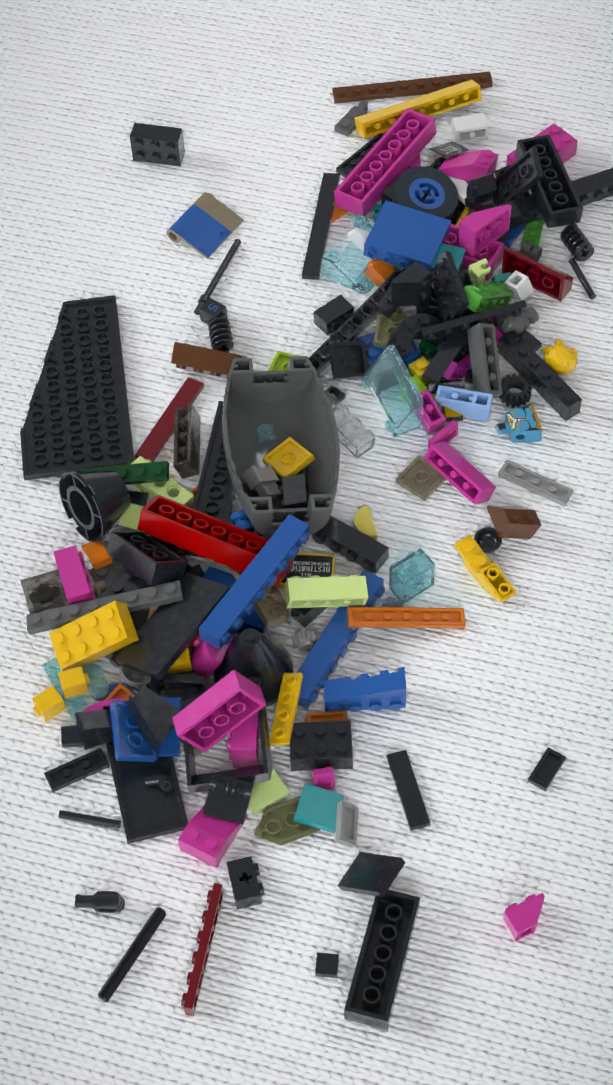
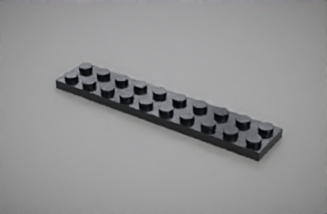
[182,401,236,558]

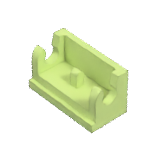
[469,258,491,285]

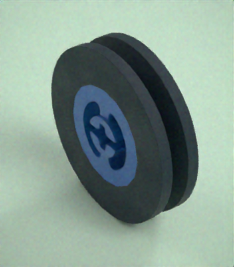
[392,167,459,220]

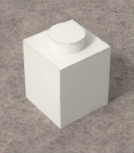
[504,271,534,301]

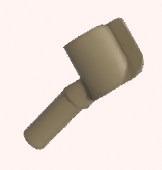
[93,580,106,597]

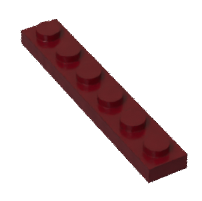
[181,883,224,1016]

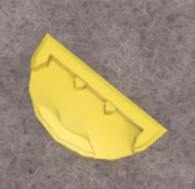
[354,505,377,539]

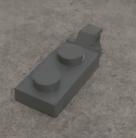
[334,100,368,137]

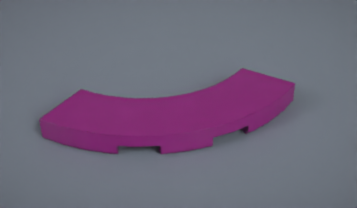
[443,353,471,381]

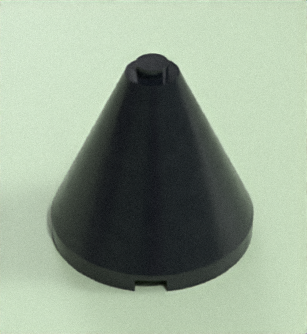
[213,628,293,707]

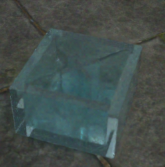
[389,548,435,604]

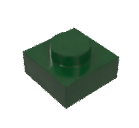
[418,340,438,359]

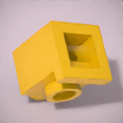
[168,647,192,674]

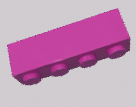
[424,441,496,505]

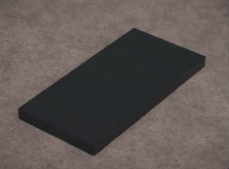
[115,573,230,681]
[106,740,188,844]

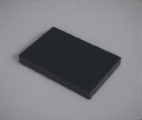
[337,852,406,897]

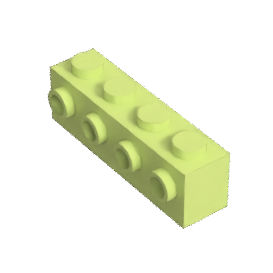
[284,574,368,608]

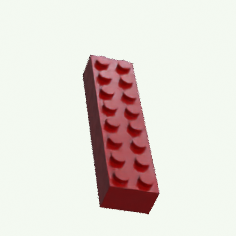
[137,495,294,587]

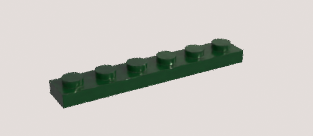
[61,461,170,485]

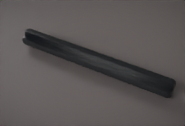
[98,907,166,1002]

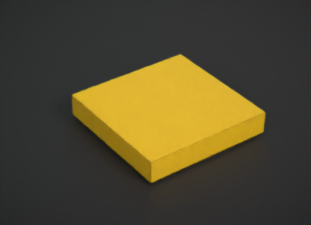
[262,437,315,478]

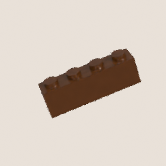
[171,342,247,378]

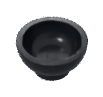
[474,527,502,554]

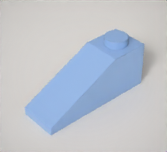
[435,385,493,422]

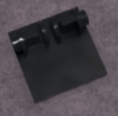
[202,773,254,824]

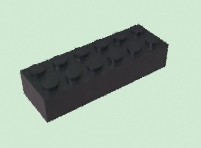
[515,134,583,228]
[344,889,420,1031]

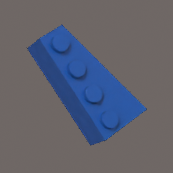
[323,667,406,712]

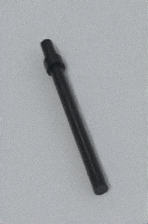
[194,239,241,315]

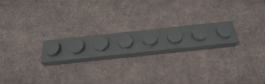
[26,580,183,635]

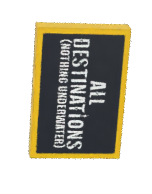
[280,553,336,589]

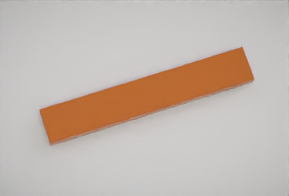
[347,607,466,629]

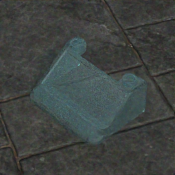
[321,214,375,294]
[362,344,423,437]

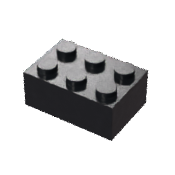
[130,123,185,166]
[290,720,353,771]

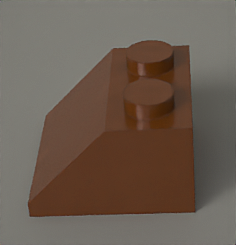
[486,505,541,539]

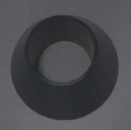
[59,471,130,543]

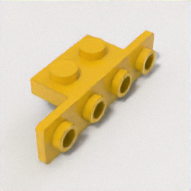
[269,672,303,745]

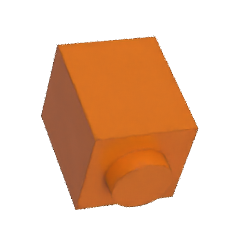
[364,259,395,287]

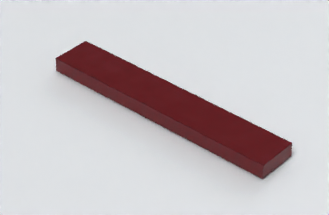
[135,377,204,462]

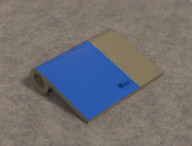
[166,192,244,259]

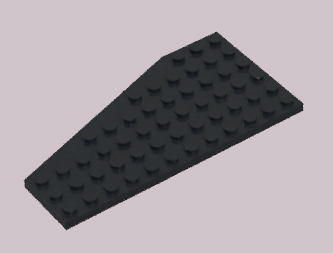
[20,295,135,481]

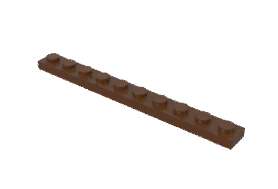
[332,71,493,104]

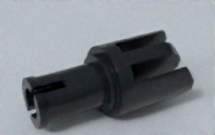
[75,891,125,913]

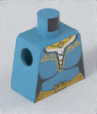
[496,403,542,443]

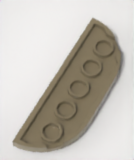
[227,566,292,628]

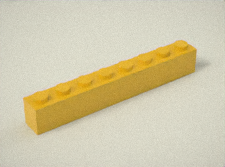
[354,80,482,139]

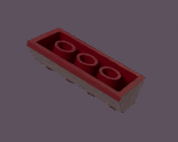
[501,247,573,302]

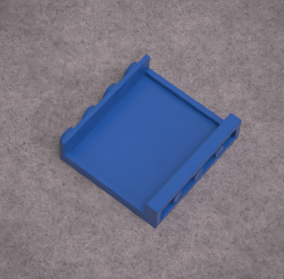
[363,201,451,271]

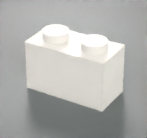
[451,113,489,143]

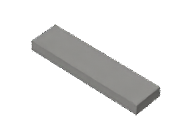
[498,460,574,507]

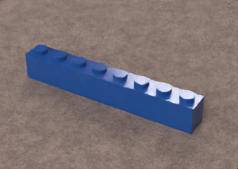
[199,514,310,650]
[296,570,385,709]

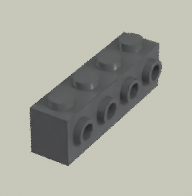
[467,323,503,399]

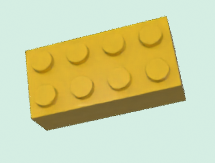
[49,601,139,671]

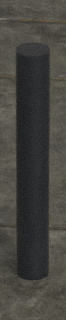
[568,258,596,299]
[58,810,121,829]

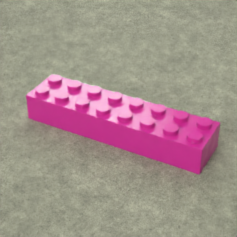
[334,108,436,218]

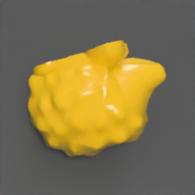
[542,339,578,376]

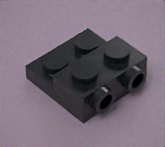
[328,341,371,380]

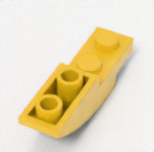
[454,534,517,603]

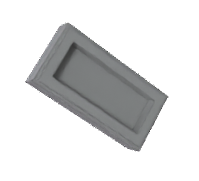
[335,801,358,848]

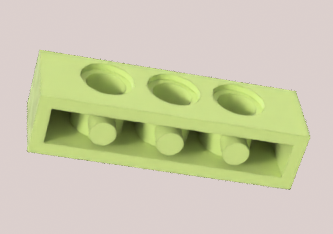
[131,456,194,508]

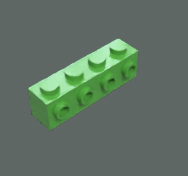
[464,281,514,312]

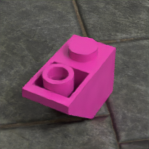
[503,893,545,941]

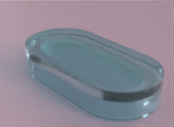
[83,664,109,701]

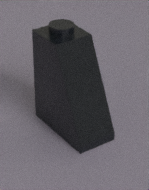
[127,684,180,751]
[74,709,113,750]

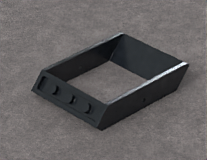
[180,676,272,793]

